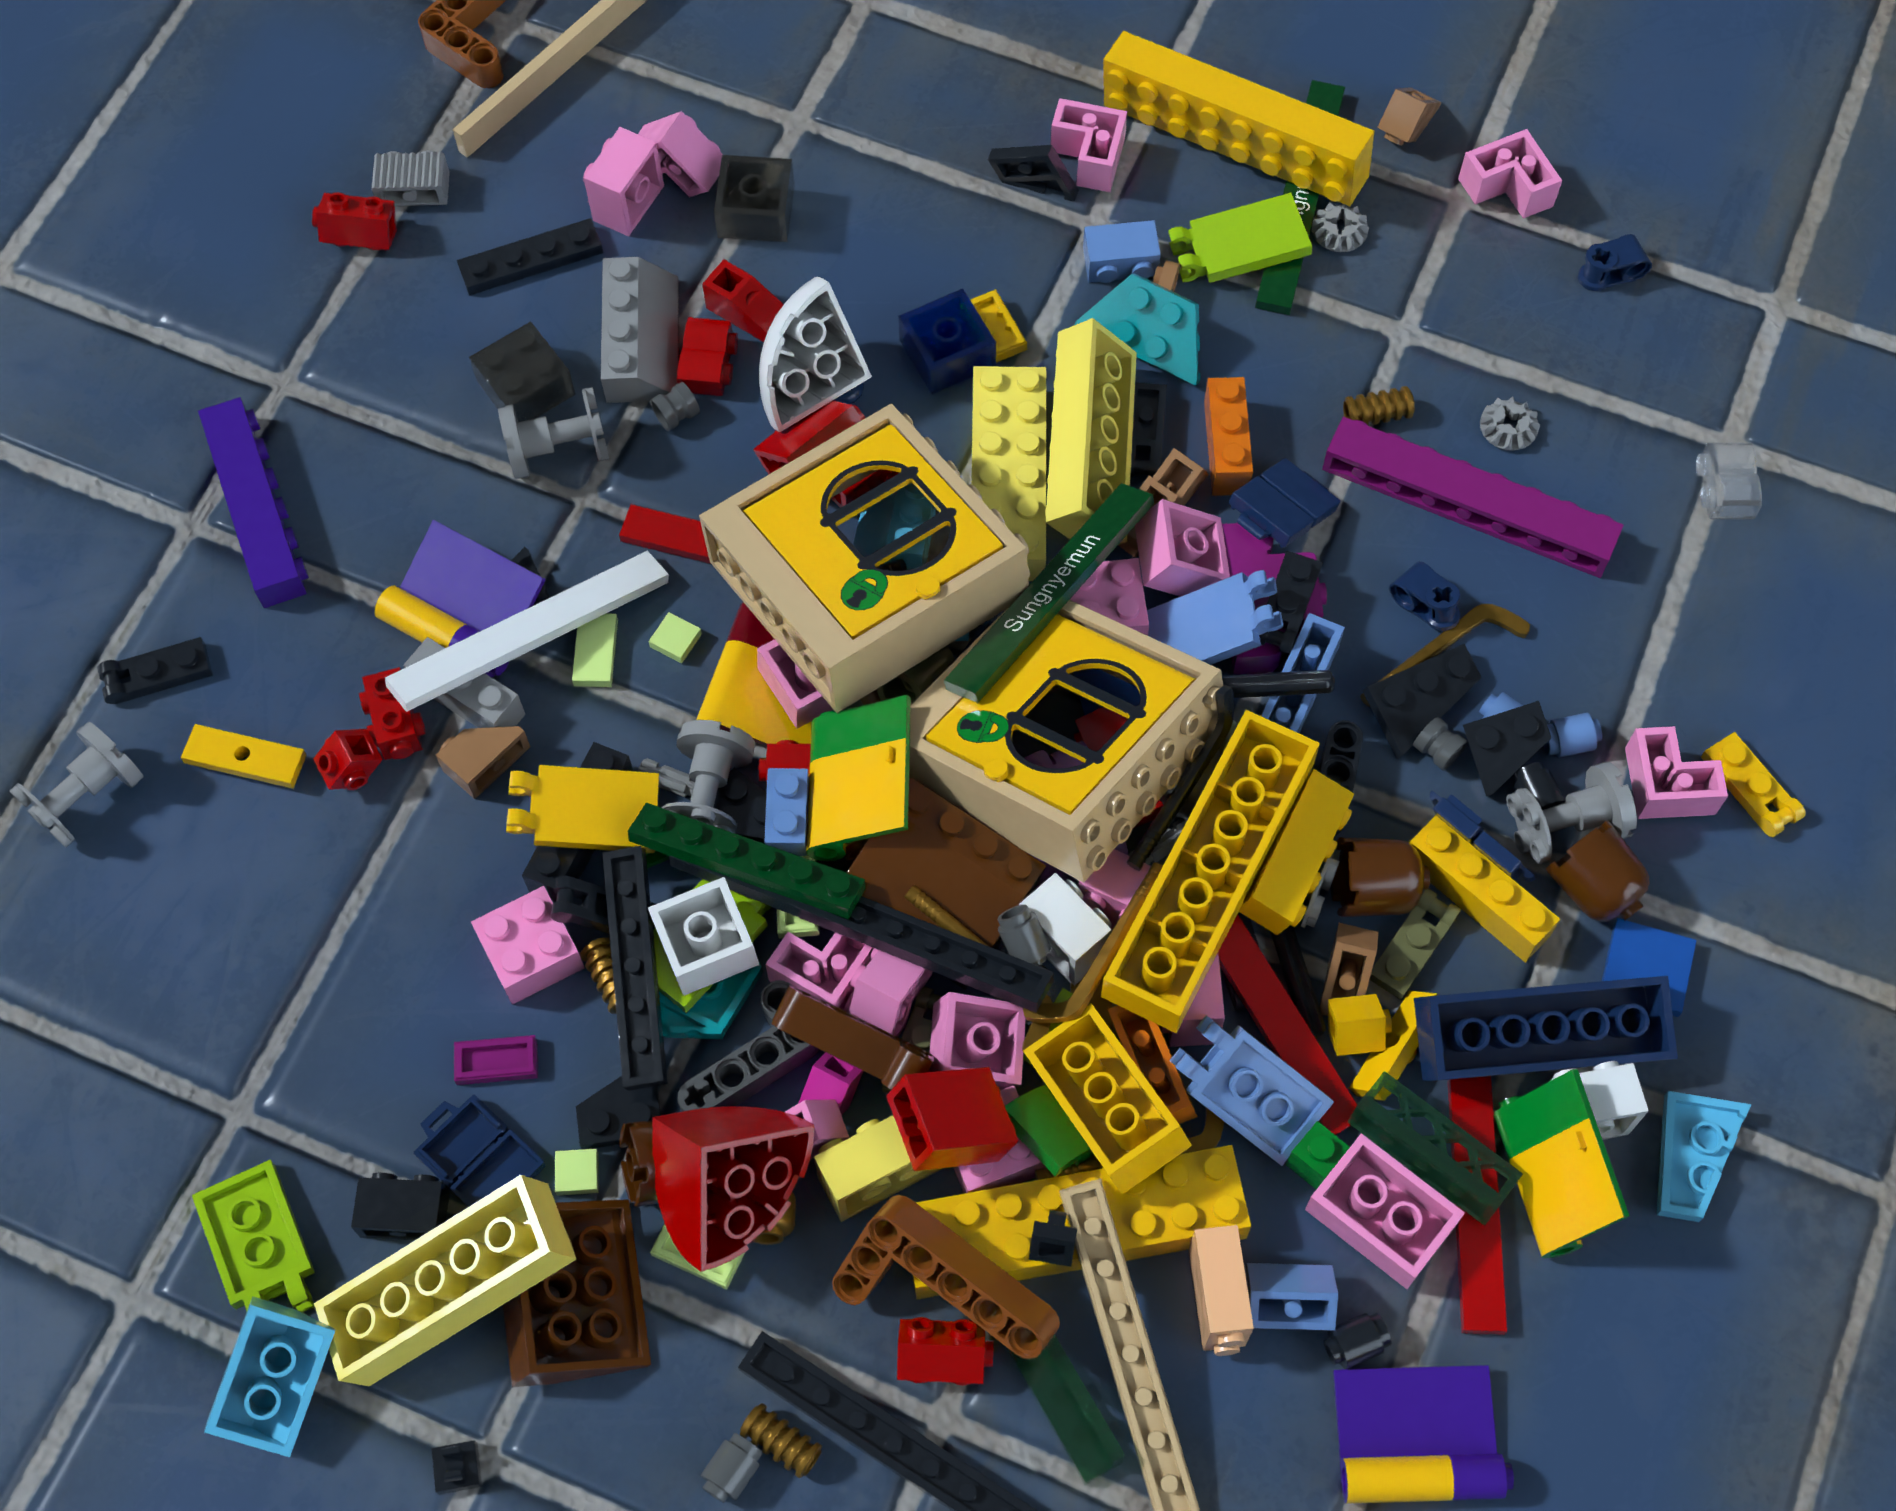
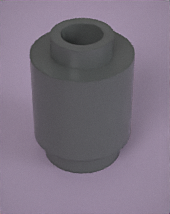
[997,905,1051,966]
[700,1433,763,1503]

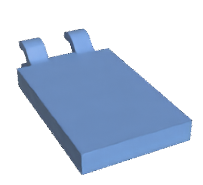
[1147,570,1283,665]
[1169,1015,1334,1166]

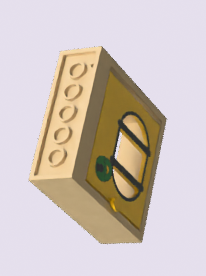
[699,403,1030,713]
[909,600,1223,883]

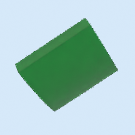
[1005,1085,1094,1177]

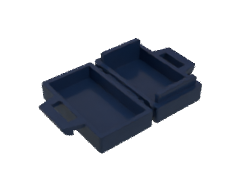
[1228,458,1341,548]
[1430,790,1535,882]
[414,1095,546,1207]

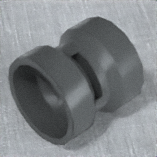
[650,382,700,431]
[1413,717,1469,771]

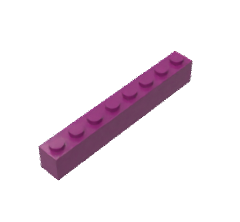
[1322,416,1624,579]

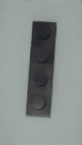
[457,218,603,296]

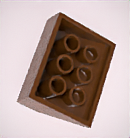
[847,778,1046,948]
[503,1199,651,1387]

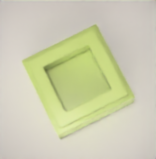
[648,612,702,664]
[555,1149,599,1196]

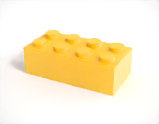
[1023,1003,1192,1195]

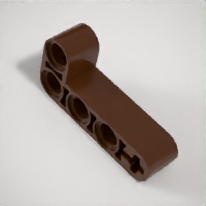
[771,986,934,1090]

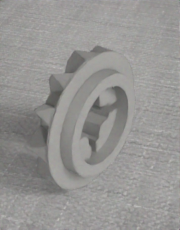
[1312,202,1369,252]
[1480,396,1540,450]

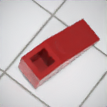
[702,259,784,342]

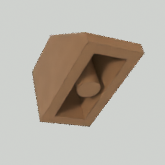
[1377,88,1442,146]
[436,726,530,799]
[1319,923,1378,1016]

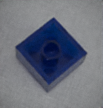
[898,288,996,394]

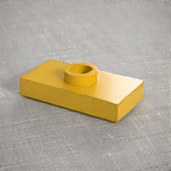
[964,289,1028,363]

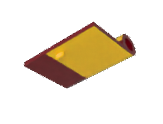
[696,602,812,747]

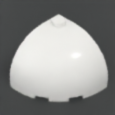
[759,277,872,433]

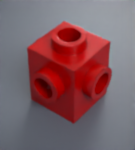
[313,729,383,790]

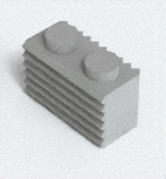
[372,150,450,206]

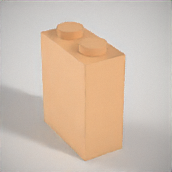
[1188,1225,1254,1356]

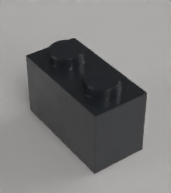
[351,1172,450,1240]

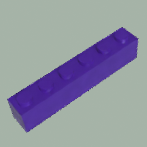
[198,397,309,608]

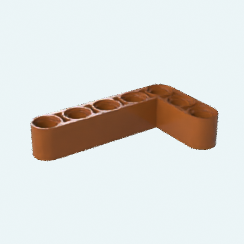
[418,0,506,88]
[832,1195,1060,1359]

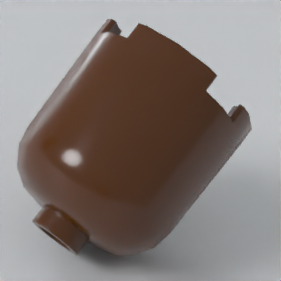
[1545,820,1650,922]
[1331,837,1430,917]

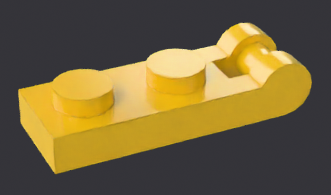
[1701,732,1806,837]

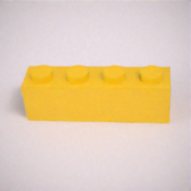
[1239,769,1354,935]
[1410,815,1560,963]

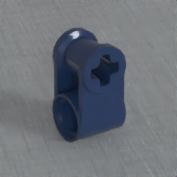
[1577,234,1652,291]
[1389,561,1460,631]

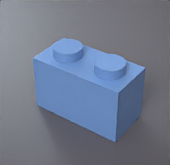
[1083,220,1161,283]
[764,768,809,856]
[1246,1263,1338,1330]

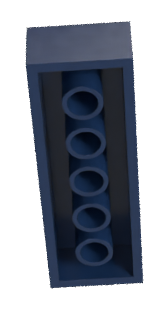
[1414,976,1678,1081]

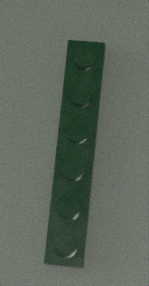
[628,803,865,919]

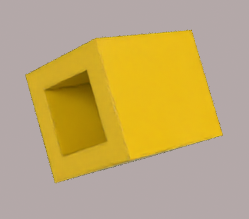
[1328,994,1392,1056]

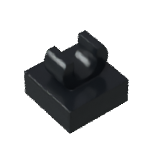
[1029,1210,1077,1267]
[431,1440,482,1495]

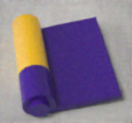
[374,520,546,678]
[1333,1365,1514,1504]

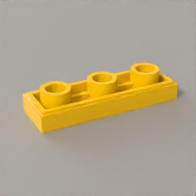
[181,724,307,789]
[1349,991,1438,1101]

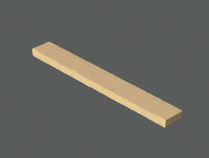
[453,0,647,158]
[1059,1178,1200,1511]

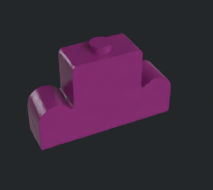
[1222,523,1327,675]

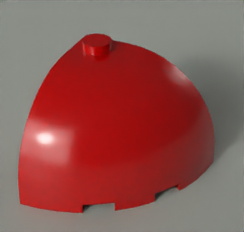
[652,1106,815,1272]

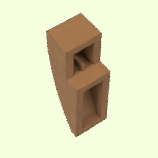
[1118,448,1209,558]

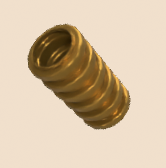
[1343,386,1415,425]
[580,938,617,1014]
[740,1403,822,1478]

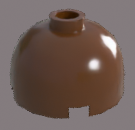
[620,1121,658,1207]

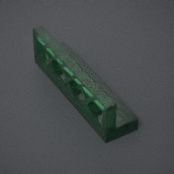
[1347,1071,1523,1226]
[1005,1335,1125,1485]

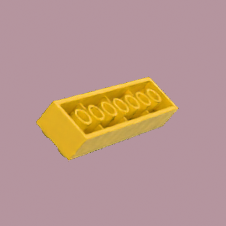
[1103,30,1375,206]
[1101,710,1320,1034]
[912,1145,1251,1300]

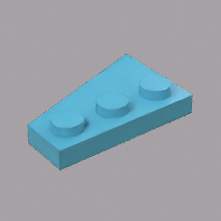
[1657,1091,1751,1222]

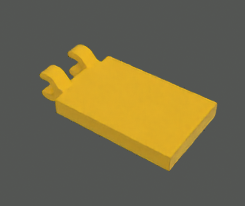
[506,765,659,853]

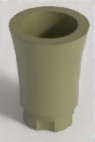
[876,647,955,705]

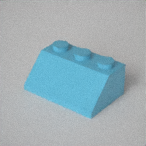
[853,483,936,570]
[204,1296,336,1457]

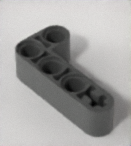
[678,980,820,1112]

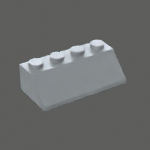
[601,257,679,403]

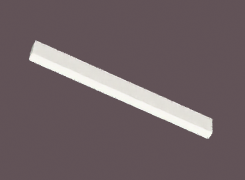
[385,550,669,712]

